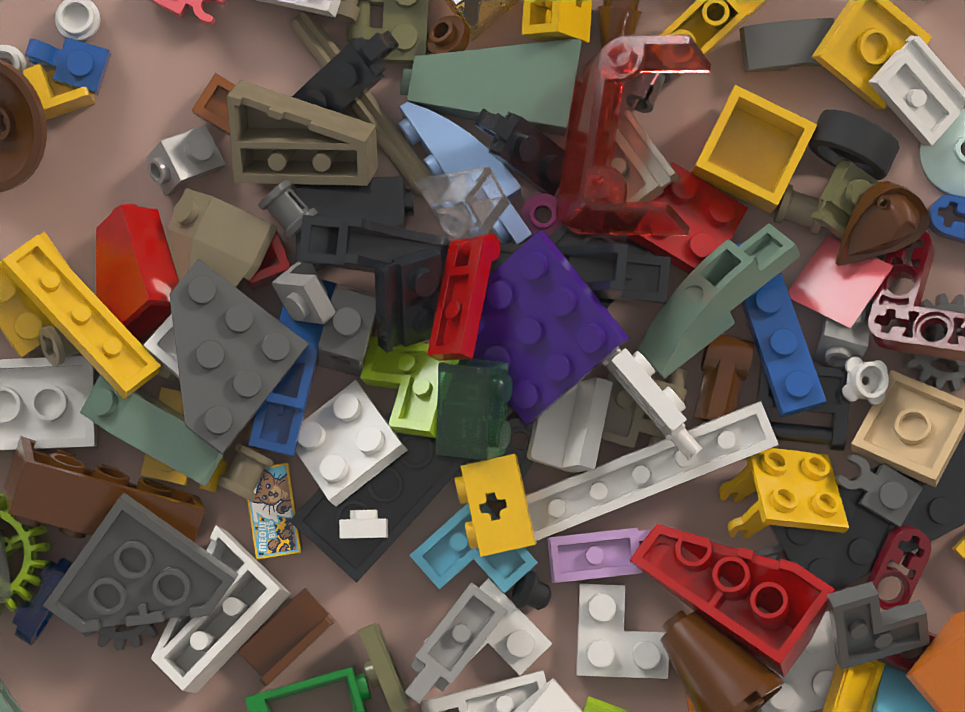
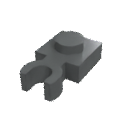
[834,454,923,527]

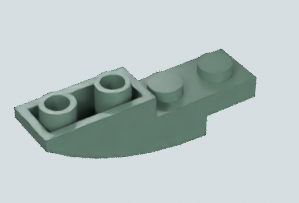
[637,223,801,379]

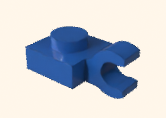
[25,37,111,96]

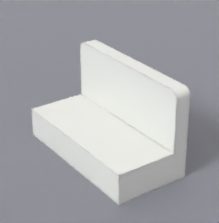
[527,377,613,474]

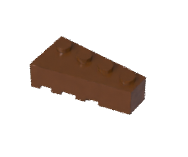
[4,436,205,542]

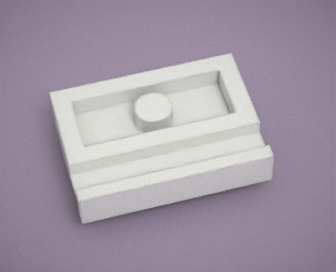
[868,35,965,146]

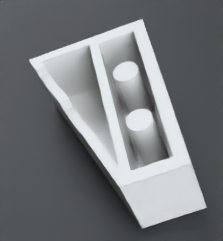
[151,525,291,694]

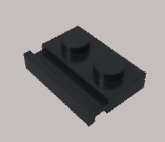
[374,247,442,353]

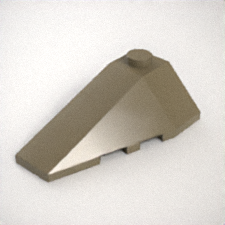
[147,188,278,382]

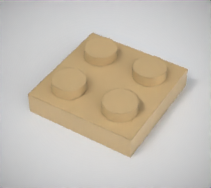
[851,370,965,488]

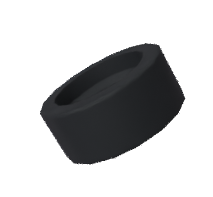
[808,109,900,180]

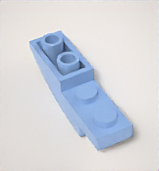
[398,102,532,244]

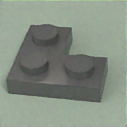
[827,581,930,670]

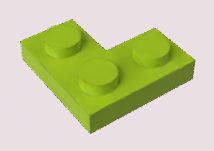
[360,337,458,438]

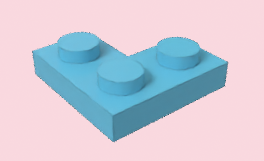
[409,503,538,593]

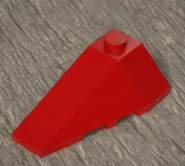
[630,524,835,677]

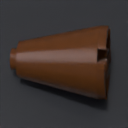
[660,610,785,712]

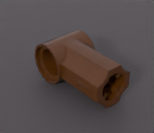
[693,334,755,422]

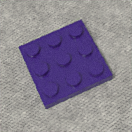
[473,230,630,425]

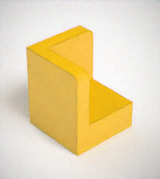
[23,64,96,120]

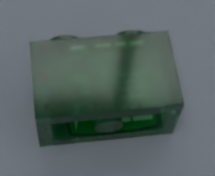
[436,359,512,461]

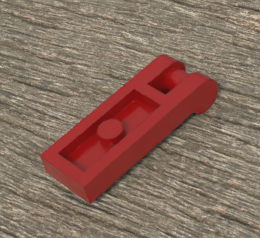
[427,233,501,361]

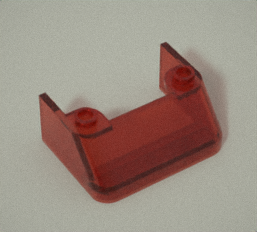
[557,35,711,236]

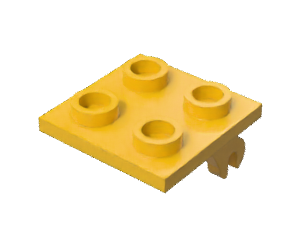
[719,448,849,539]

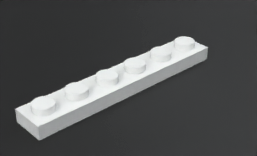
[506,401,779,541]

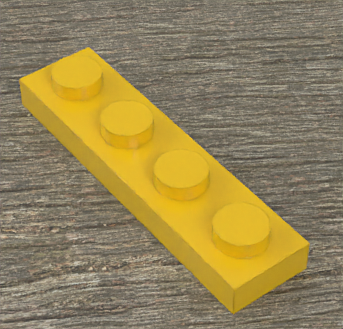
[1,235,161,399]

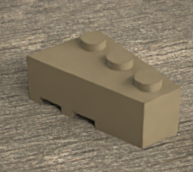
[227,80,378,186]

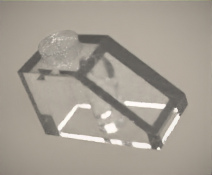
[415,166,510,241]

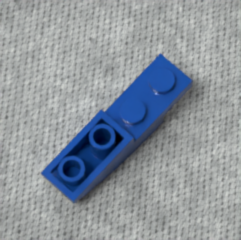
[248,279,338,457]

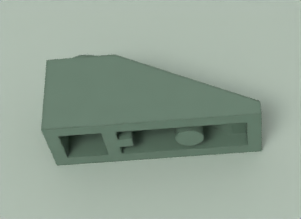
[80,374,224,486]

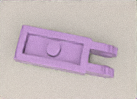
[547,527,673,583]

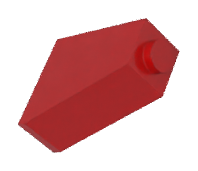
[96,204,179,342]

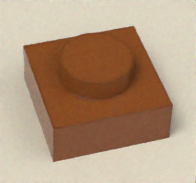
[192,73,236,136]

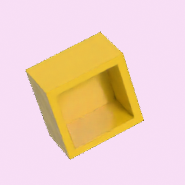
[691,85,817,214]

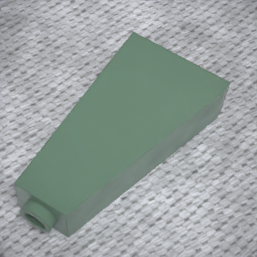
[400,39,582,136]

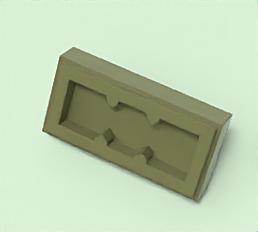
[358,622,412,712]

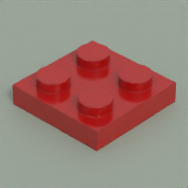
[628,162,748,274]

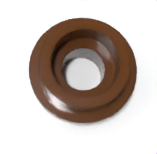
[426,15,470,54]

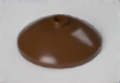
[0,60,47,192]

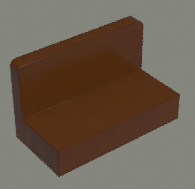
[238,588,336,686]

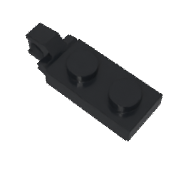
[292,31,399,114]
[474,108,574,196]

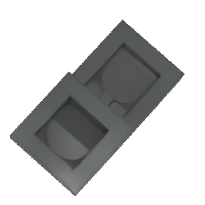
[739,18,834,72]

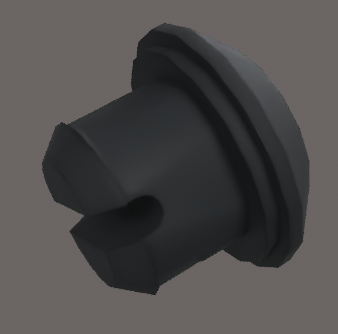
[512,571,552,610]

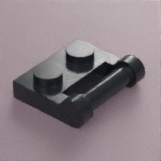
[756,362,850,451]

